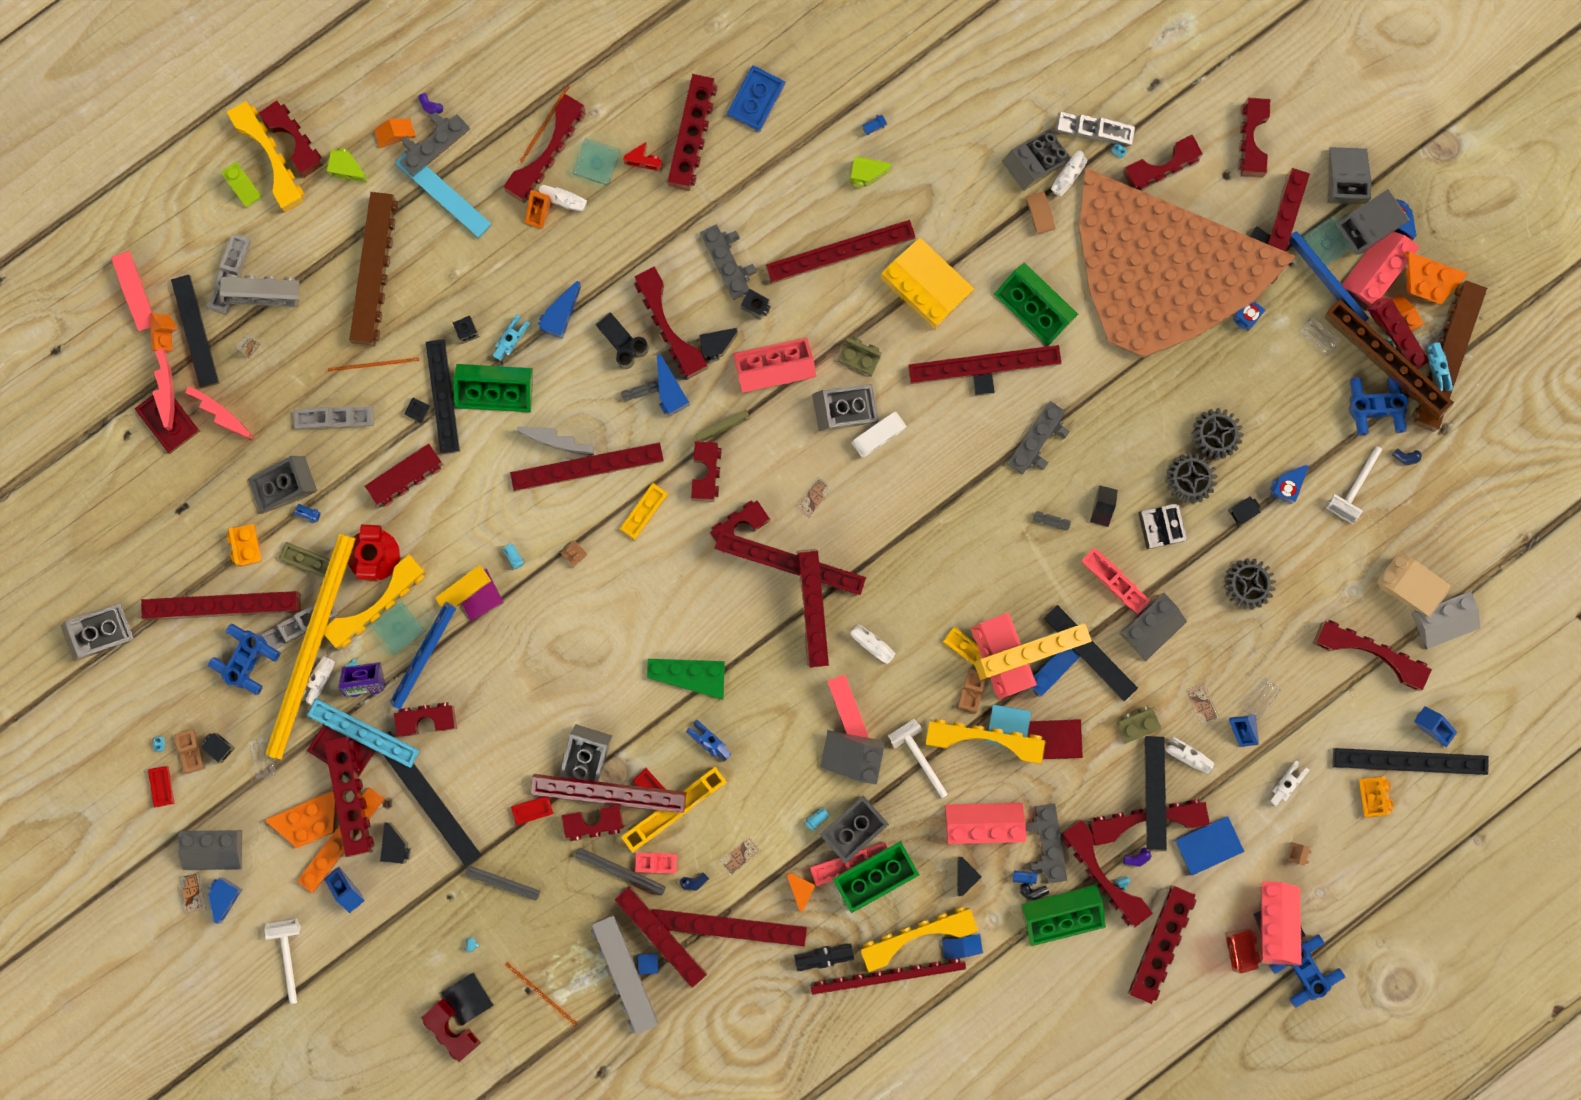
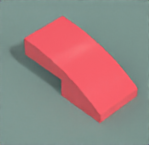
[635,852,678,874]

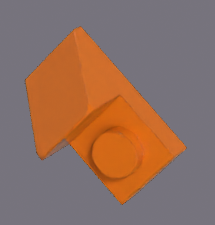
[150,313,178,352]

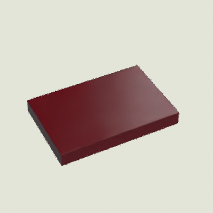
[134,395,200,454]
[1027,719,1083,759]
[307,725,376,778]

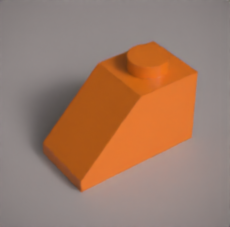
[1392,295,1424,331]

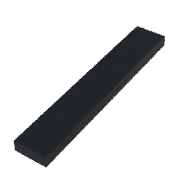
[171,274,220,389]
[426,339,460,454]
[1043,605,1138,702]
[1144,736,1167,852]

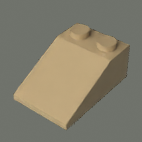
[1377,551,1452,618]

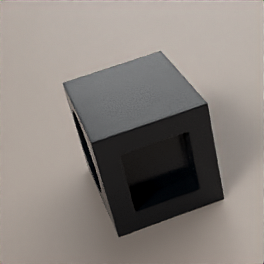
[741,289,771,320]
[452,315,480,344]
[1228,496,1261,526]
[201,733,235,763]

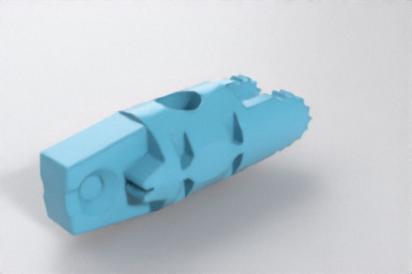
[493,314,531,361]
[1428,343,1453,391]

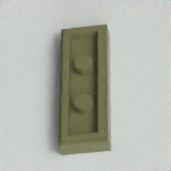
[695,410,749,442]
[279,542,330,577]

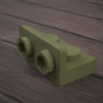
[837,337,882,376]
[1116,705,1162,744]

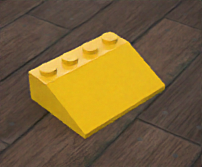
[881,238,974,330]

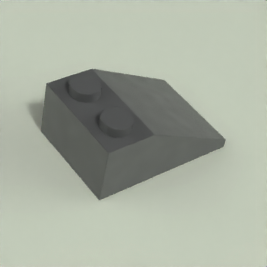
[812,384,879,431]
[248,456,317,514]
[61,604,134,662]
[559,724,612,782]
[820,730,885,785]
[820,795,889,864]

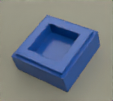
[638,953,659,975]

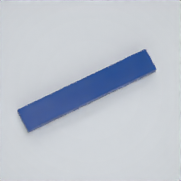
[1289,231,1369,321]
[390,601,457,710]

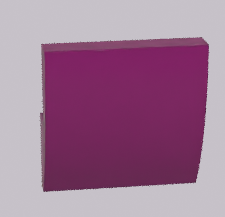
[462,569,504,621]

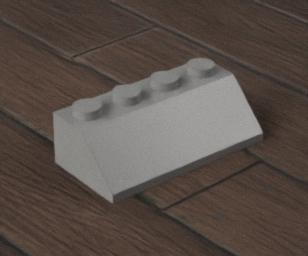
[220,274,299,307]

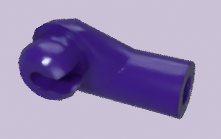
[418,93,443,115]
[1123,848,1152,867]

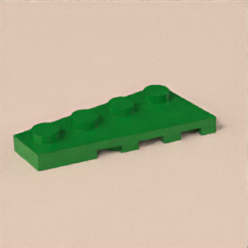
[647,659,725,700]

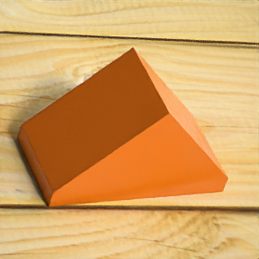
[374,119,416,148]
[524,190,552,229]
[787,873,815,912]

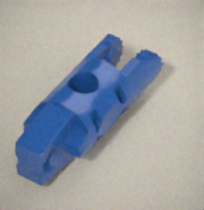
[686,719,731,762]

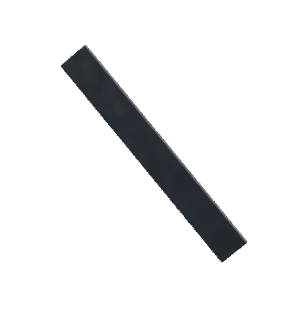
[383,731,482,867]
[1333,748,1489,775]

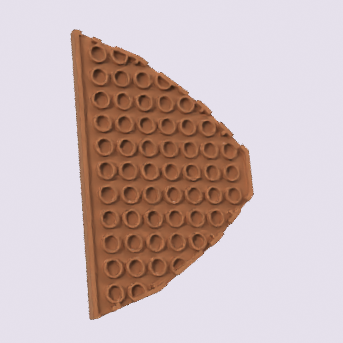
[1079,168,1295,358]

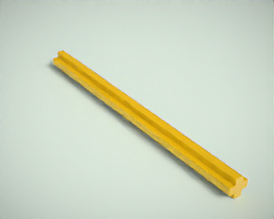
[265,533,356,759]

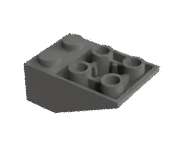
[1002,129,1071,191]
[1328,147,1371,204]
[1336,189,1410,255]

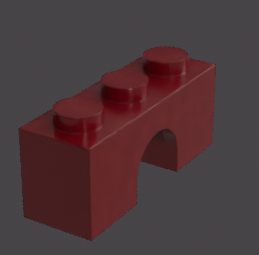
[691,441,722,502]
[710,500,770,553]
[394,702,457,737]
[562,805,624,841]
[421,998,481,1062]

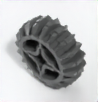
[1191,408,1244,460]
[1165,452,1218,504]
[1223,558,1276,610]

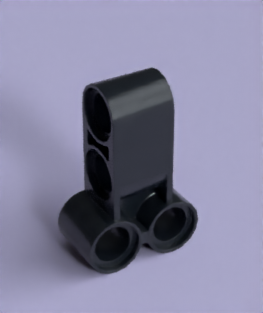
[595,312,649,369]

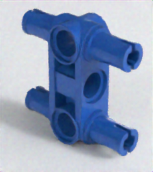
[1349,377,1408,436]
[208,623,281,695]
[1269,934,1346,1008]

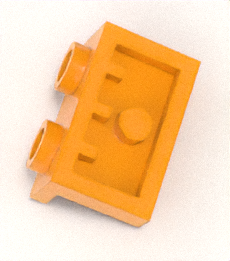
[227,524,262,567]
[1359,776,1394,818]

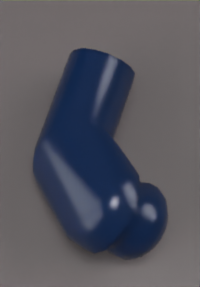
[1392,448,1422,465]
[680,872,709,891]

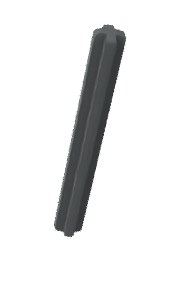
[575,848,666,896]

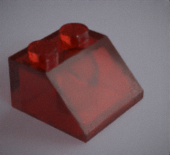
[1225,928,1261,974]

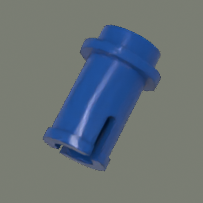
[862,115,887,136]
[294,504,321,523]
[1013,870,1037,886]

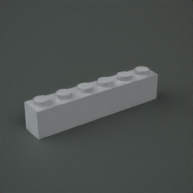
[590,915,659,1035]

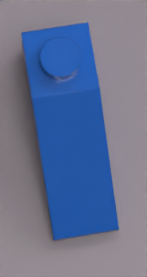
[538,281,582,339]
[657,354,690,417]
[1031,649,1080,697]

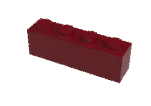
[365,443,444,507]

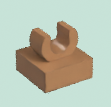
[560,540,588,567]
[1286,842,1312,866]

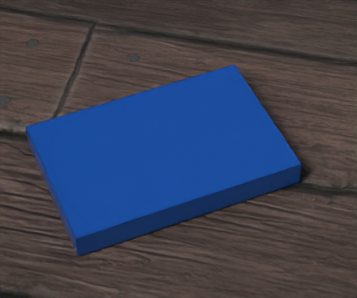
[727,65,786,132]
[1175,816,1245,876]

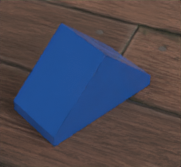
[1229,715,1259,747]
[942,934,983,959]

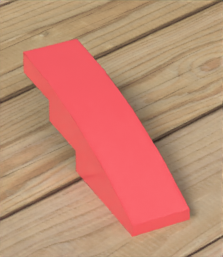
[111,250,153,331]
[152,349,174,431]
[185,386,254,440]
[1081,547,1151,616]
[827,674,869,738]
[810,842,888,886]

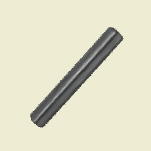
[465,866,540,900]

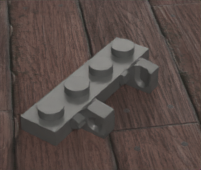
[400,112,470,177]
[700,224,756,300]
[1007,401,1070,475]
[1025,803,1068,884]

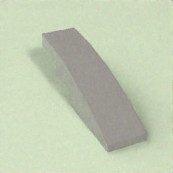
[1055,112,1135,145]
[208,233,251,315]
[294,406,374,429]
[517,426,594,455]
[261,605,338,649]

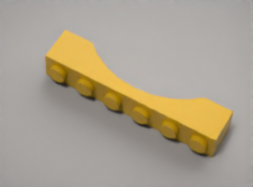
[227,101,305,213]
[324,555,427,650]
[974,623,1092,680]
[926,719,1046,764]
[621,767,727,853]
[860,906,978,972]

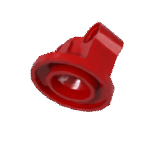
[348,524,401,582]

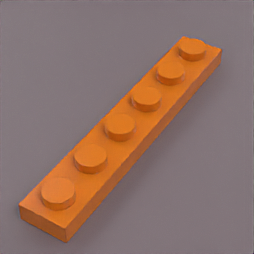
[297,787,385,893]

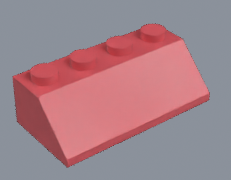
[1341,232,1420,308]
[733,337,816,393]
[971,612,1037,700]
[945,803,1026,844]
[1260,881,1301,965]

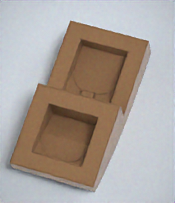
[1026,191,1056,235]
[957,669,986,714]
[174,729,205,774]

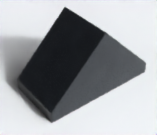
[1090,485,1118,527]
[957,857,982,896]

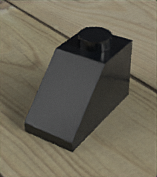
[699,328,738,362]
[380,822,411,864]

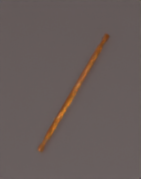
[520,85,570,163]
[328,357,420,372]
[505,962,578,1026]

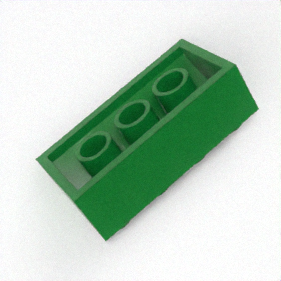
[994,262,1079,346]
[453,364,533,412]
[833,841,920,914]
[1021,885,1106,946]

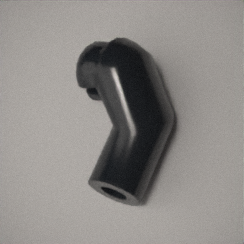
[1020,883,1049,900]

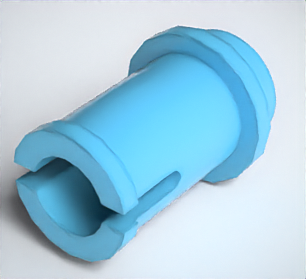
[502,543,524,569]
[804,807,830,831]

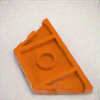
[1405,251,1468,304]
[266,791,336,848]

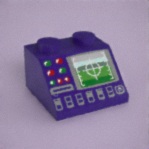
[339,662,385,697]

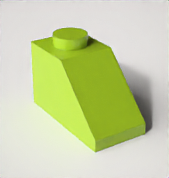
[327,148,368,183]
[850,156,892,187]
[221,161,262,208]

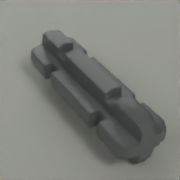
[621,381,658,402]
[1033,511,1071,531]

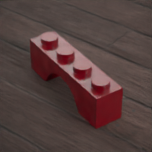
[1238,98,1271,178]
[259,100,323,178]
[1123,134,1203,191]
[1367,297,1429,369]

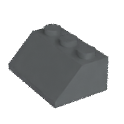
[1119,593,1187,661]
[178,830,242,870]

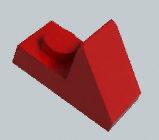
[623,142,663,172]

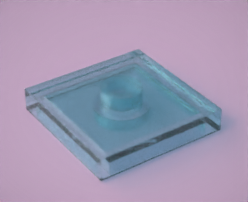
[572,138,621,186]
[1302,216,1352,266]
[371,601,426,655]

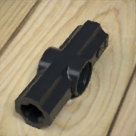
[794,943,855,972]

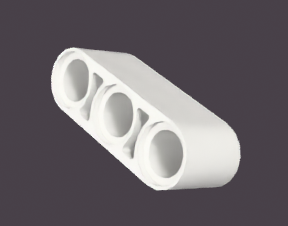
[851,411,907,458]

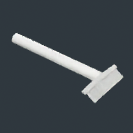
[1326,446,1382,524]
[888,719,948,798]
[264,918,301,1004]

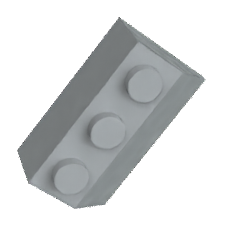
[1412,591,1480,649]

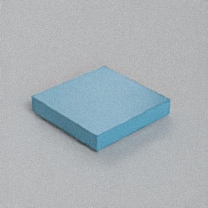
[986,704,1032,746]

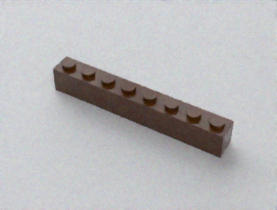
[349,192,398,346]
[1412,280,1487,432]
[1325,299,1454,421]

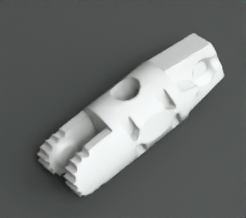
[1051,150,1088,196]
[539,185,587,212]
[850,624,895,664]
[302,656,335,706]
[1165,737,1215,774]
[1270,760,1310,806]

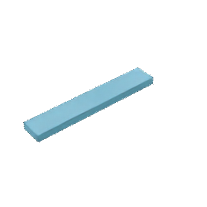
[395,153,492,238]
[307,699,420,768]

